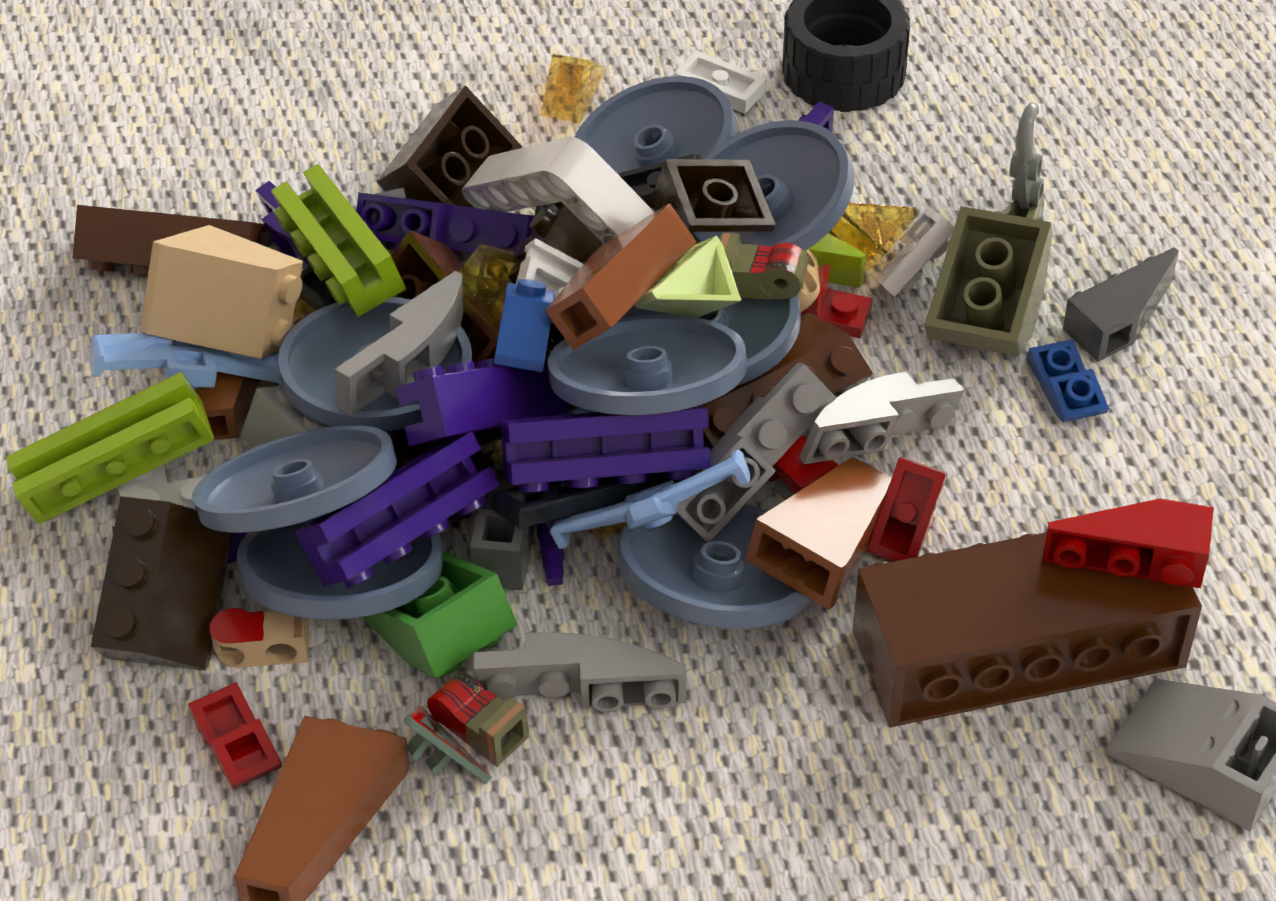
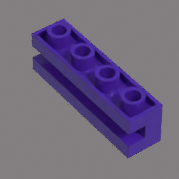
[395,358,569,446]
[500,405,711,492]
[294,431,500,588]

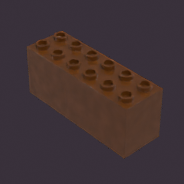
[853,532,1202,728]

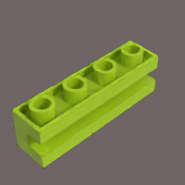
[271,163,406,317]
[6,371,215,524]

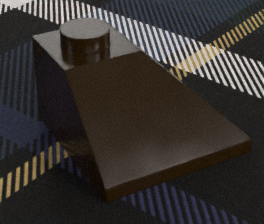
[651,159,776,232]

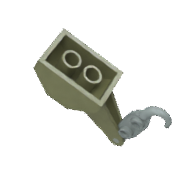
[925,102,1052,356]

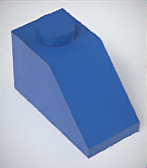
[494,279,555,372]

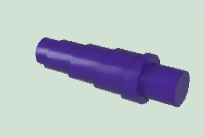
[536,520,564,586]

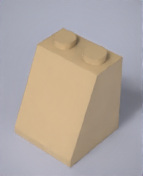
[139,225,303,359]

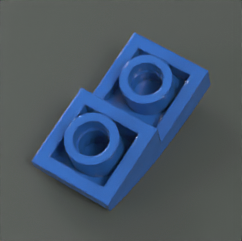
[1026,339,1109,422]

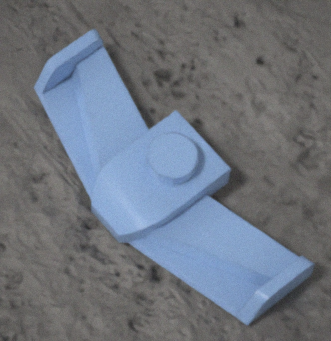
[89,333,281,390]
[550,450,750,549]

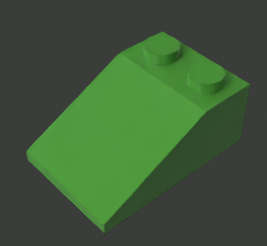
[362,551,518,679]

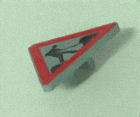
[403,705,492,783]

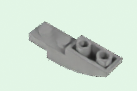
[335,271,463,416]
[676,362,837,543]
[800,372,964,464]
[473,632,686,712]

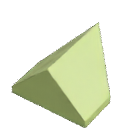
[634,235,741,317]

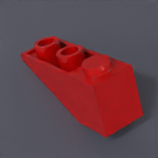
[1042,498,1214,589]

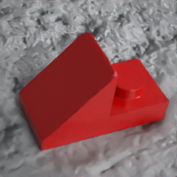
[801,264,873,339]
[866,457,948,561]

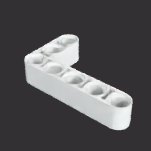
[462,137,654,244]

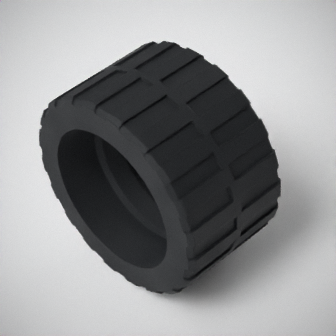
[782,0,910,112]

